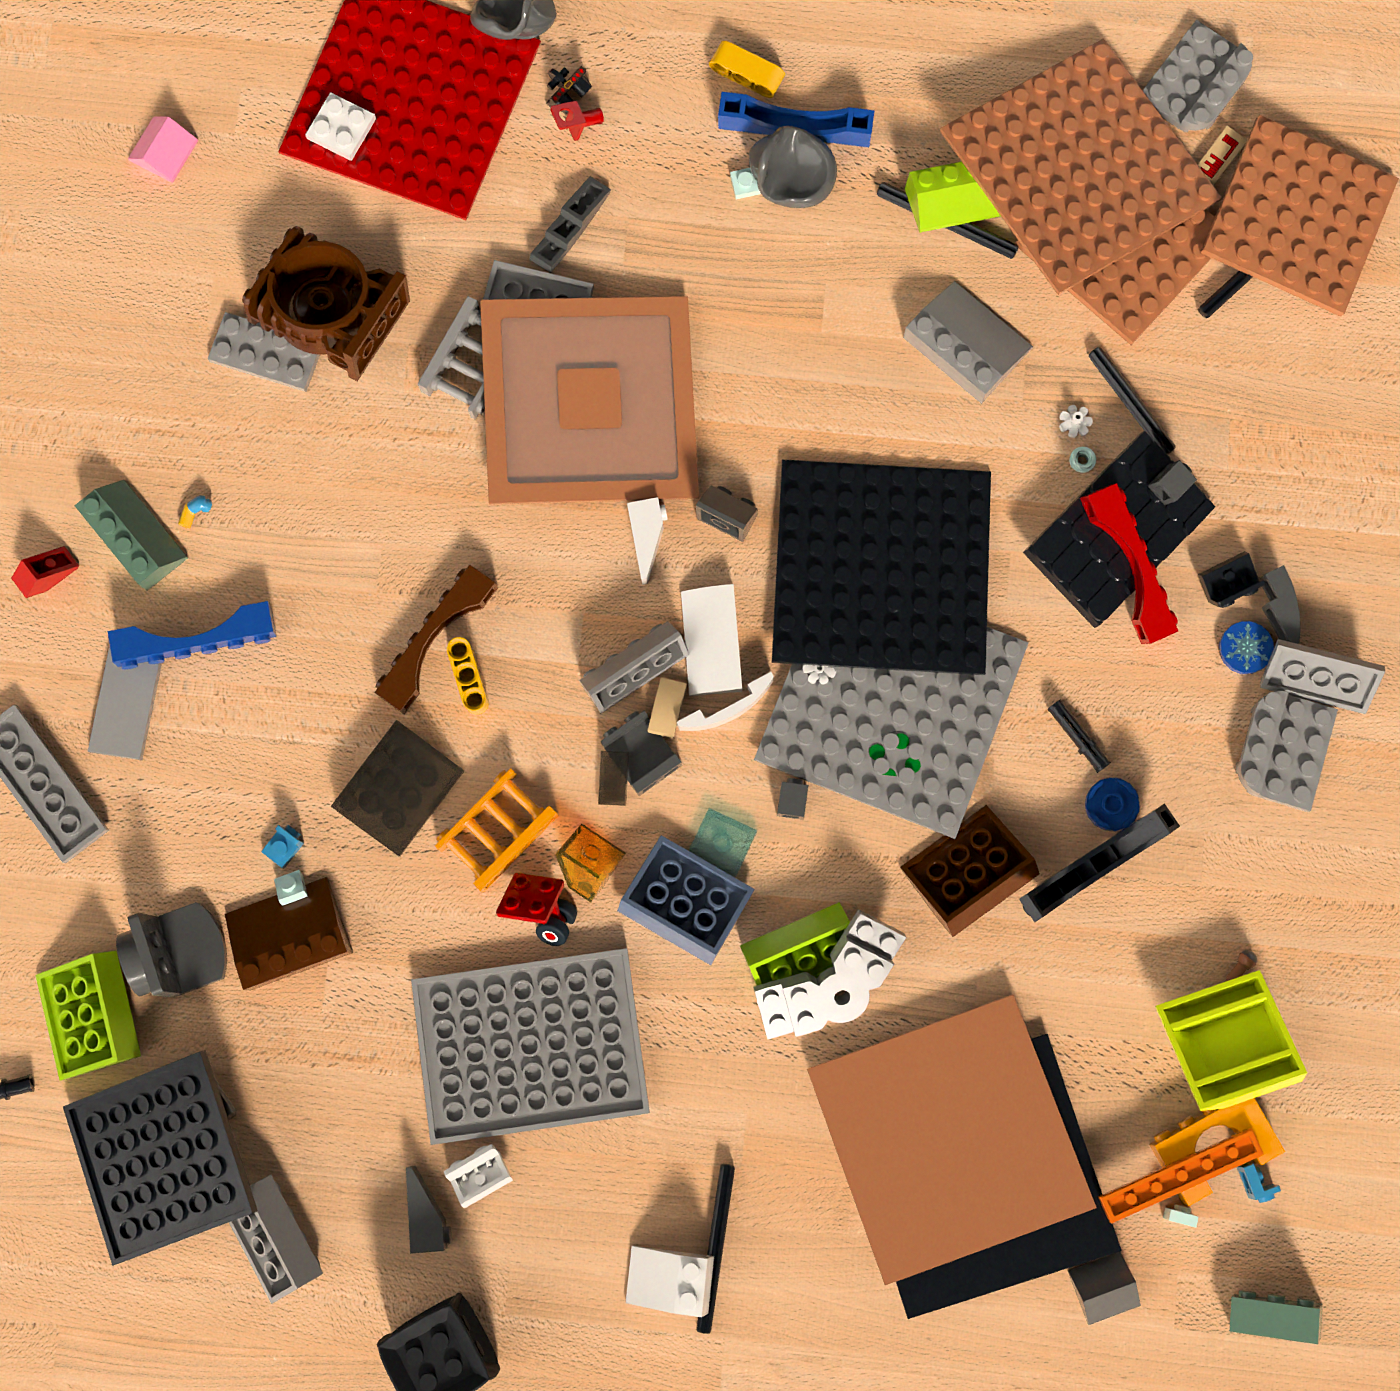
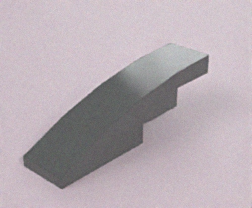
[530,176,611,273]

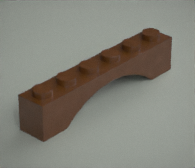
[374,564,498,714]

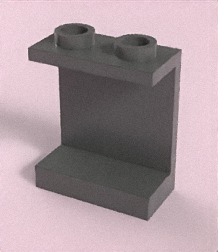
[600,710,682,796]

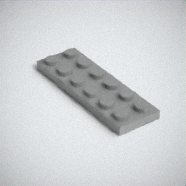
[0,705,109,863]

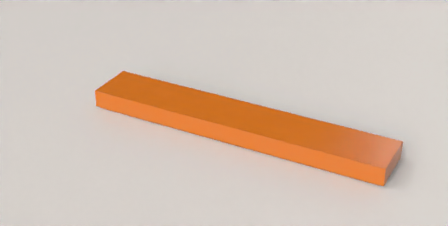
[1098,1128,1264,1224]

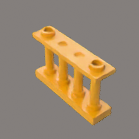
[435,768,559,893]

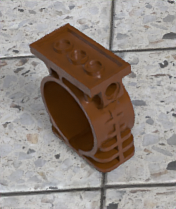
[242,226,410,382]

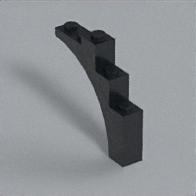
[1019,803,1180,923]

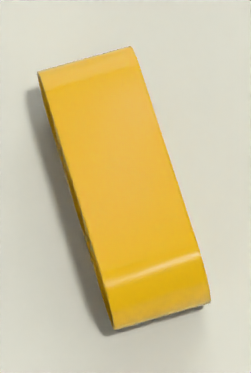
[709,41,785,98]
[447,637,489,715]

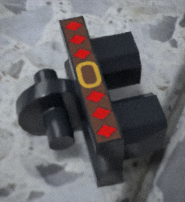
[546,66,592,114]

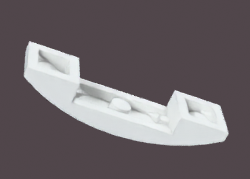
[677,672,774,731]

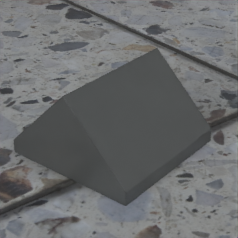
[1067,1252,1141,1325]

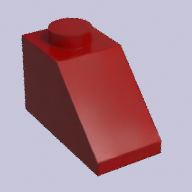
[11,546,79,598]

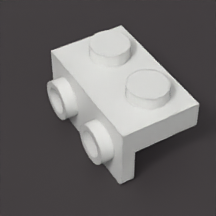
[444,1144,513,1208]

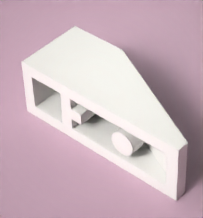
[627,497,668,585]

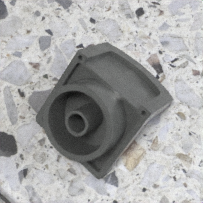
[116,902,227,997]

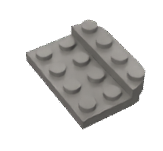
[1143,20,1253,133]
[1236,691,1338,812]

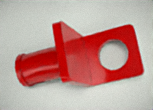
[550,101,604,141]

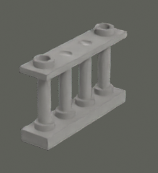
[418,296,485,420]

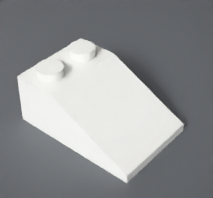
[626,1246,714,1317]

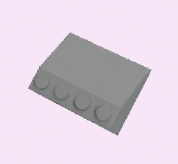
[903,281,1033,404]

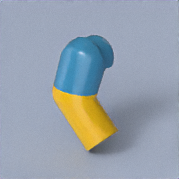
[178,495,212,529]

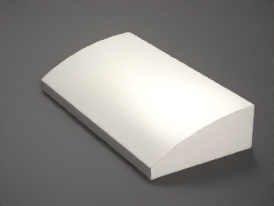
[681,584,742,696]

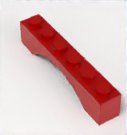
[1080,483,1178,644]

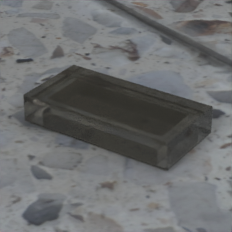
[598,751,629,806]

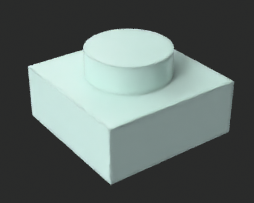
[730,168,761,199]
[274,870,308,906]
[1163,1204,1199,1228]

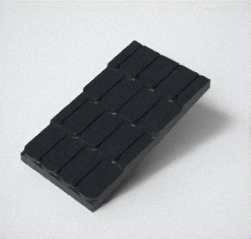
[1023,431,1216,628]

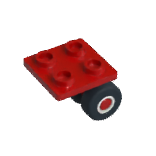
[496,873,577,946]

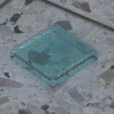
[689,808,757,878]

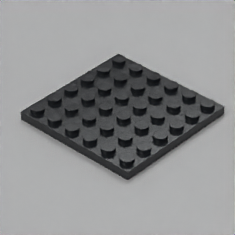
[63,1050,258,1266]

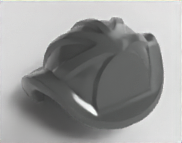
[470,0,557,40]
[749,126,837,208]

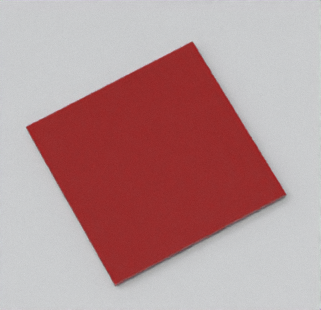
[278,0,541,220]

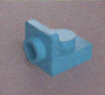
[261,825,304,869]
[1237,1163,1281,1203]

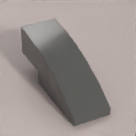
[1261,565,1300,644]

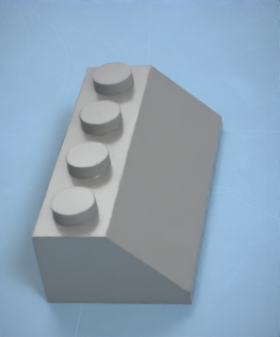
[579,621,689,713]
[229,1175,323,1304]

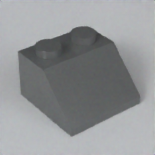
[696,485,758,542]

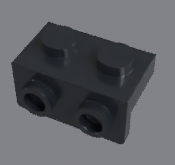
[1198,551,1265,608]

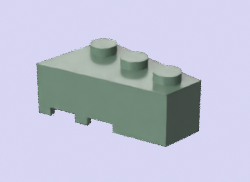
[1229,1290,1323,1344]

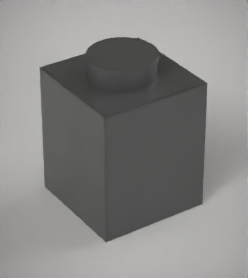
[1148,460,1197,505]
[777,778,809,820]

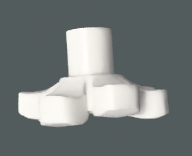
[1059,405,1093,438]
[802,665,836,684]

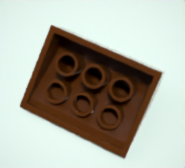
[900,805,1040,937]
[225,877,353,991]

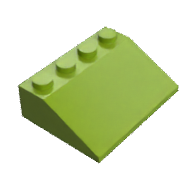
[35,950,141,1081]

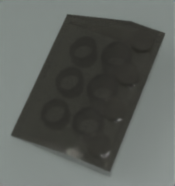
[331,720,464,857]

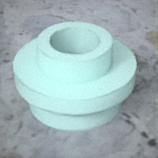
[1069,447,1096,473]

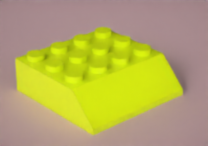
[1155,970,1307,1111]

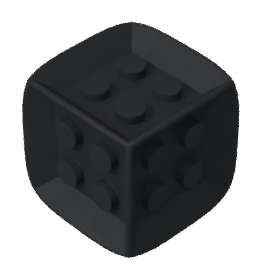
[377,1293,500,1391]

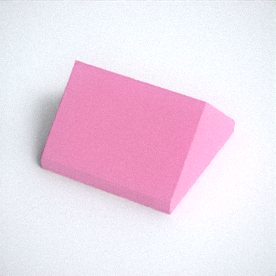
[128,116,198,183]

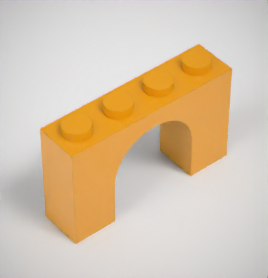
[1149,1098,1285,1206]

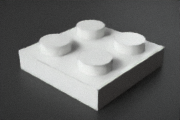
[305,92,376,161]

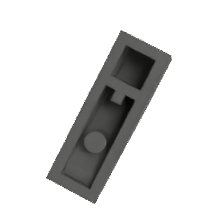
[406,1166,452,1254]

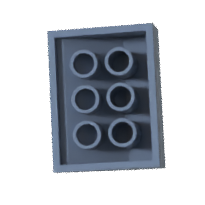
[617,835,755,965]

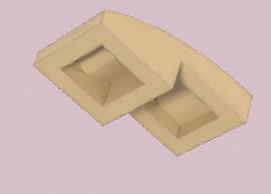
[648,677,687,738]

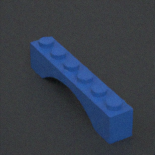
[718,92,875,148]
[107,601,277,670]

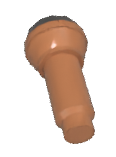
[1224,950,1257,982]

